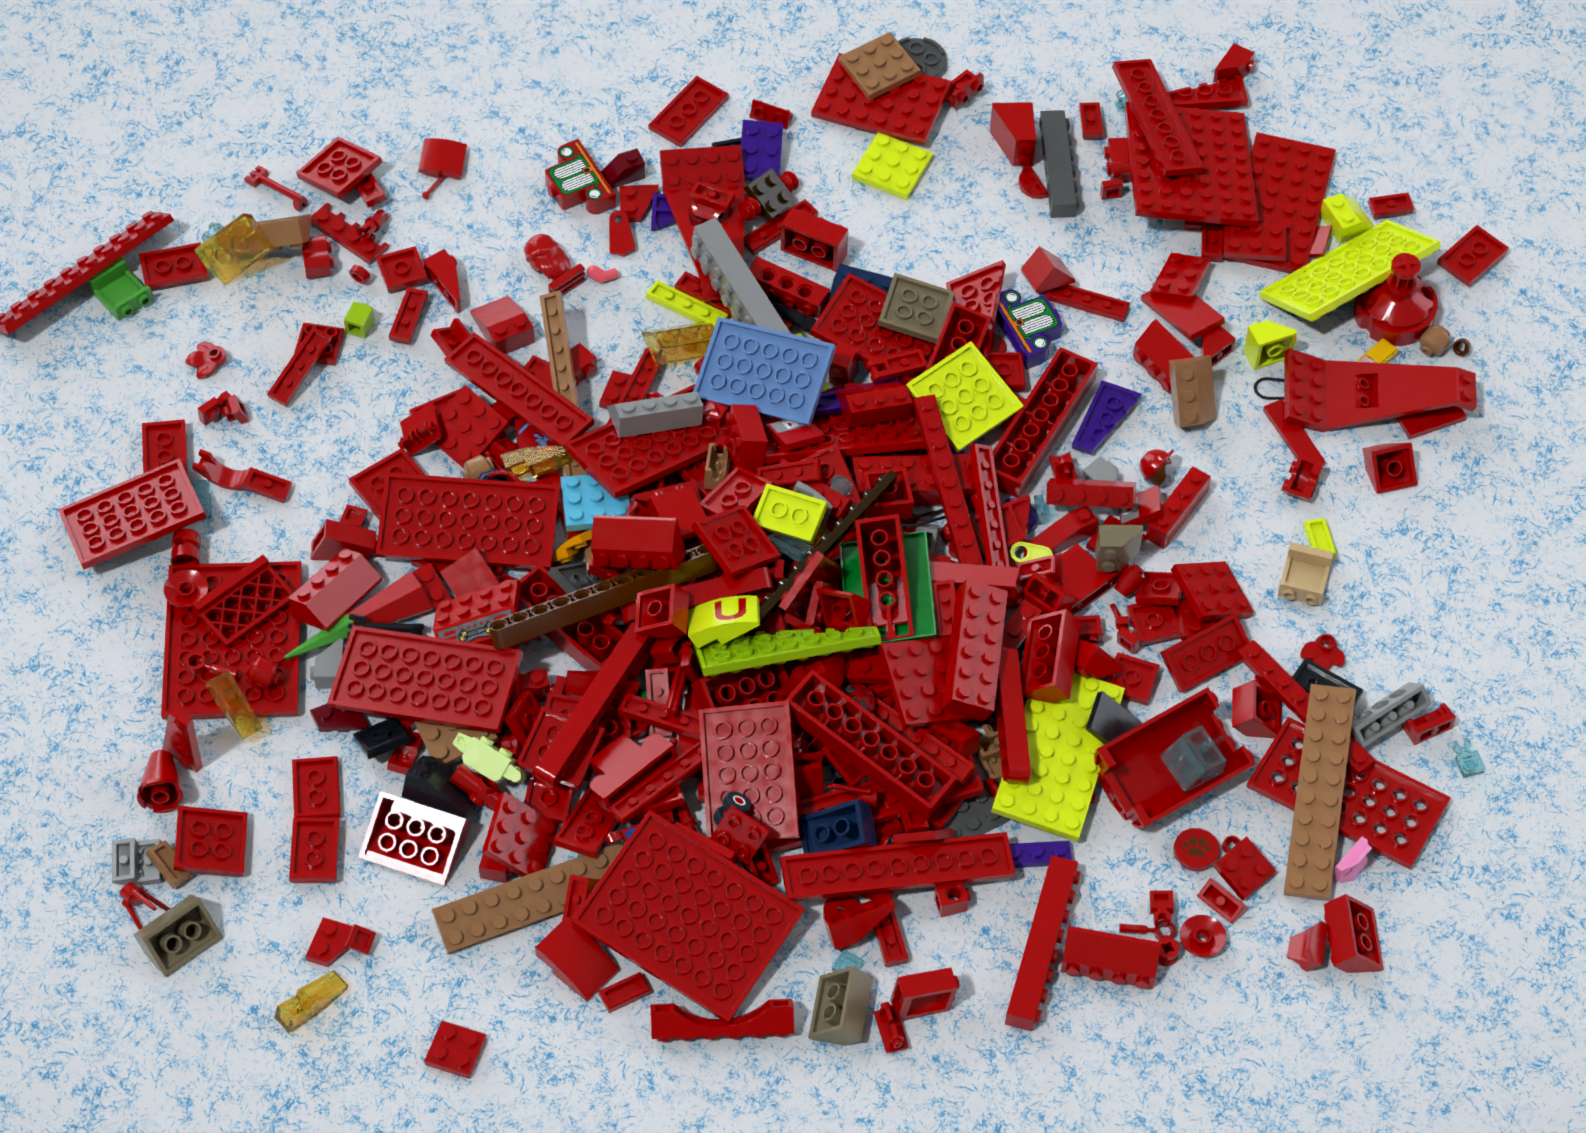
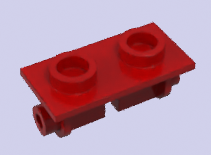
[749,99,793,130]
[873,1002,909,1054]

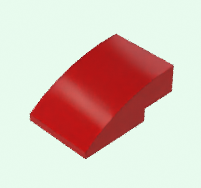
[535,916,619,1002]

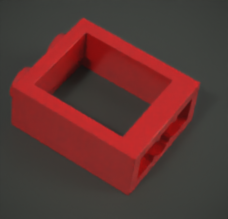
[890,967,959,1021]

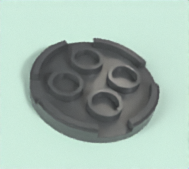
[898,37,947,78]

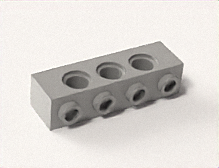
[1351,682,1432,748]

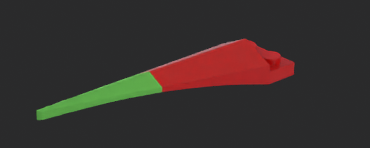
[284,562,451,660]

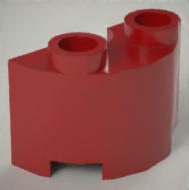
[1281,455,1324,501]

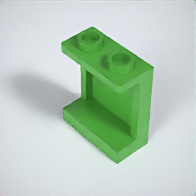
[87,257,153,321]

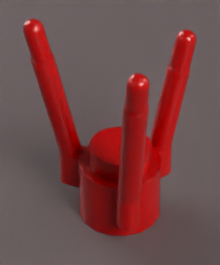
[826,783,877,807]
[120,882,170,930]

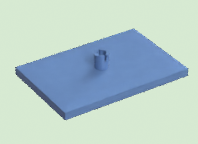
[693,317,837,426]

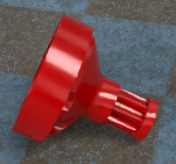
[1354,253,1438,346]

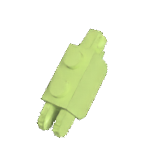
[452,732,527,783]

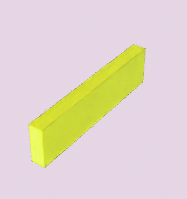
[646,280,728,330]

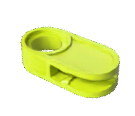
[1011,542,1053,563]

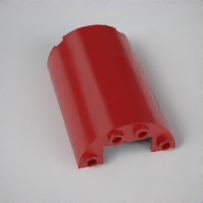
[1094,687,1255,829]

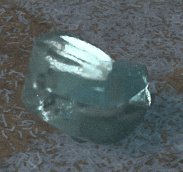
[831,475,854,496]

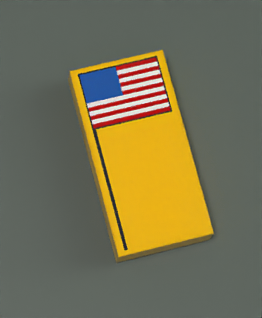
[1356,338,1399,363]

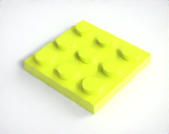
[852,132,933,200]

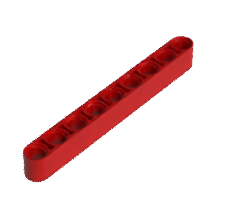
[533,621,653,787]

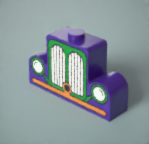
[996,289,1062,369]

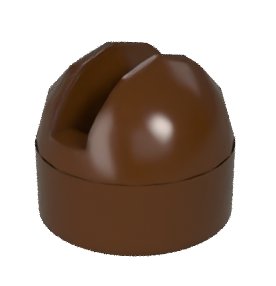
[1453,338,1471,356]

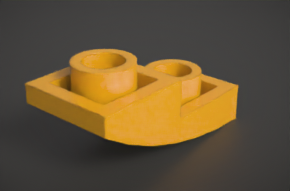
[552,529,592,563]

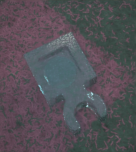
[1453,738,1486,778]

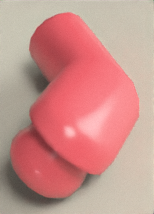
[587,265,618,283]

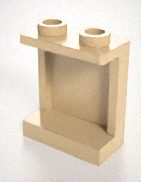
[1277,542,1334,606]

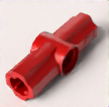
[449,763,503,811]

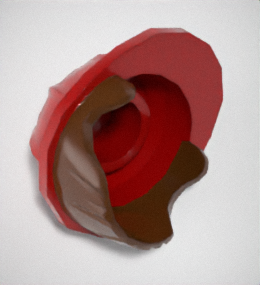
[1139,449,1174,486]

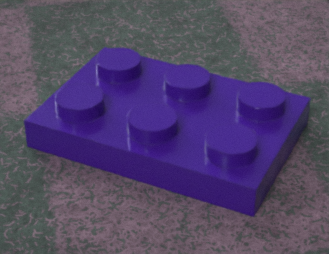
[741,120,783,181]

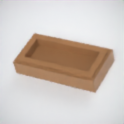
[146,840,193,889]

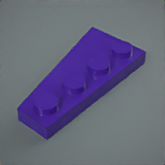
[1072,380,1142,455]

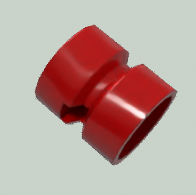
[171,529,201,565]

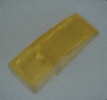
[501,446,573,478]
[274,970,348,1033]

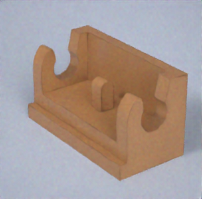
[704,443,730,489]

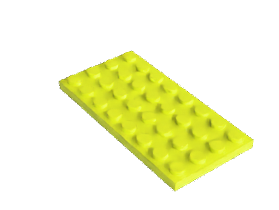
[1259,220,1441,322]
[991,671,1125,842]

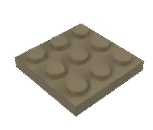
[878,273,954,344]

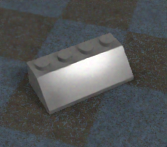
[607,392,703,438]

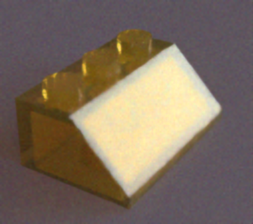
[194,213,274,285]
[642,322,714,365]

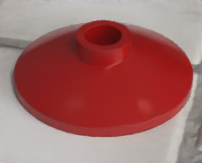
[164,570,208,608]
[1180,915,1226,957]

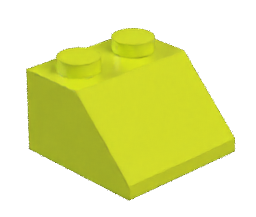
[1320,193,1374,244]
[1243,320,1297,370]

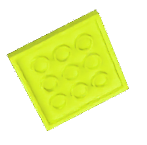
[906,341,1024,453]

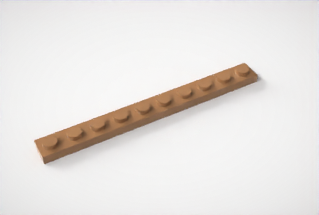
[540,290,588,476]

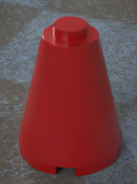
[137,750,184,813]

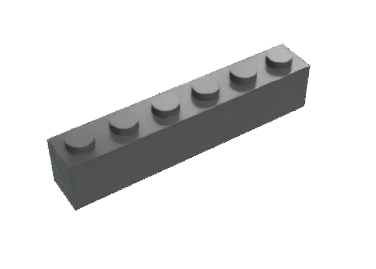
[1039,110,1080,218]

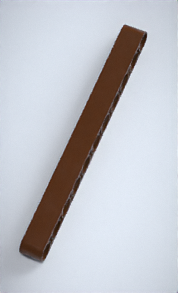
[488,544,720,649]

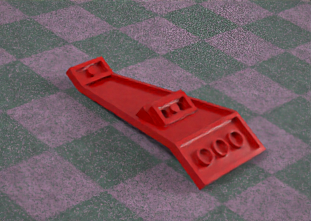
[659,145,745,302]
[1284,348,1477,432]

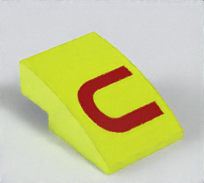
[688,595,760,648]

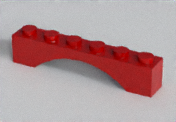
[650,999,794,1042]

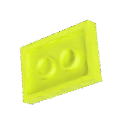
[753,484,828,544]

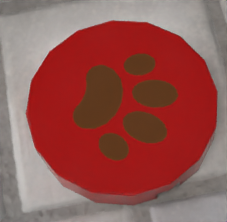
[1173,828,1220,871]

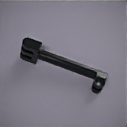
[347,614,425,637]

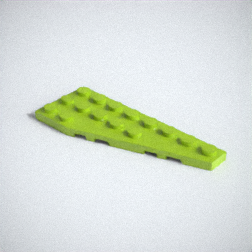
[693,626,882,677]

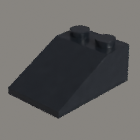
[402,755,477,818]

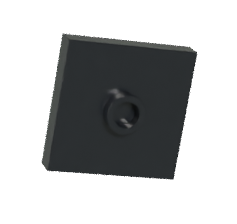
[353,717,410,759]

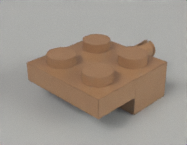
[975,723,1002,783]

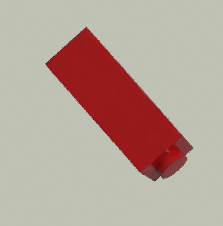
[310,519,377,560]

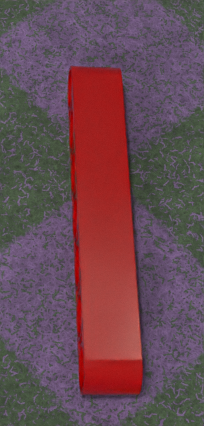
[620,567,775,627]
[995,647,1031,783]

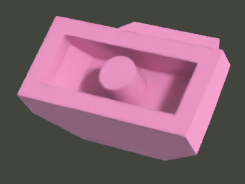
[1333,836,1372,883]

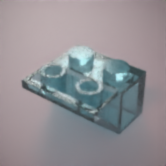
[1160,725,1227,792]

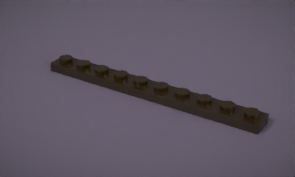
[752,470,898,633]

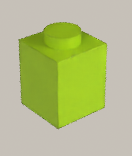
[344,301,375,338]

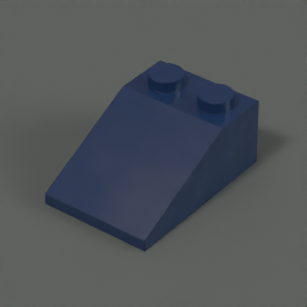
[799,799,878,854]

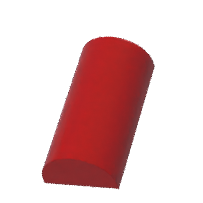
[925,302,992,371]

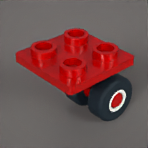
[710,791,770,864]

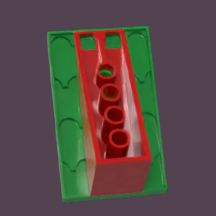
[839,514,937,650]

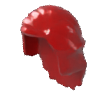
[524,234,571,280]

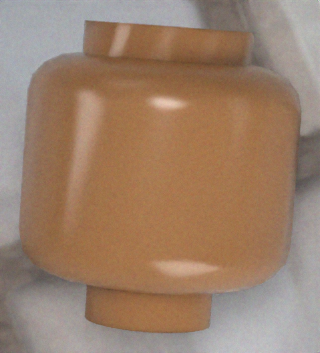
[1419,325,1451,356]
[462,455,495,479]

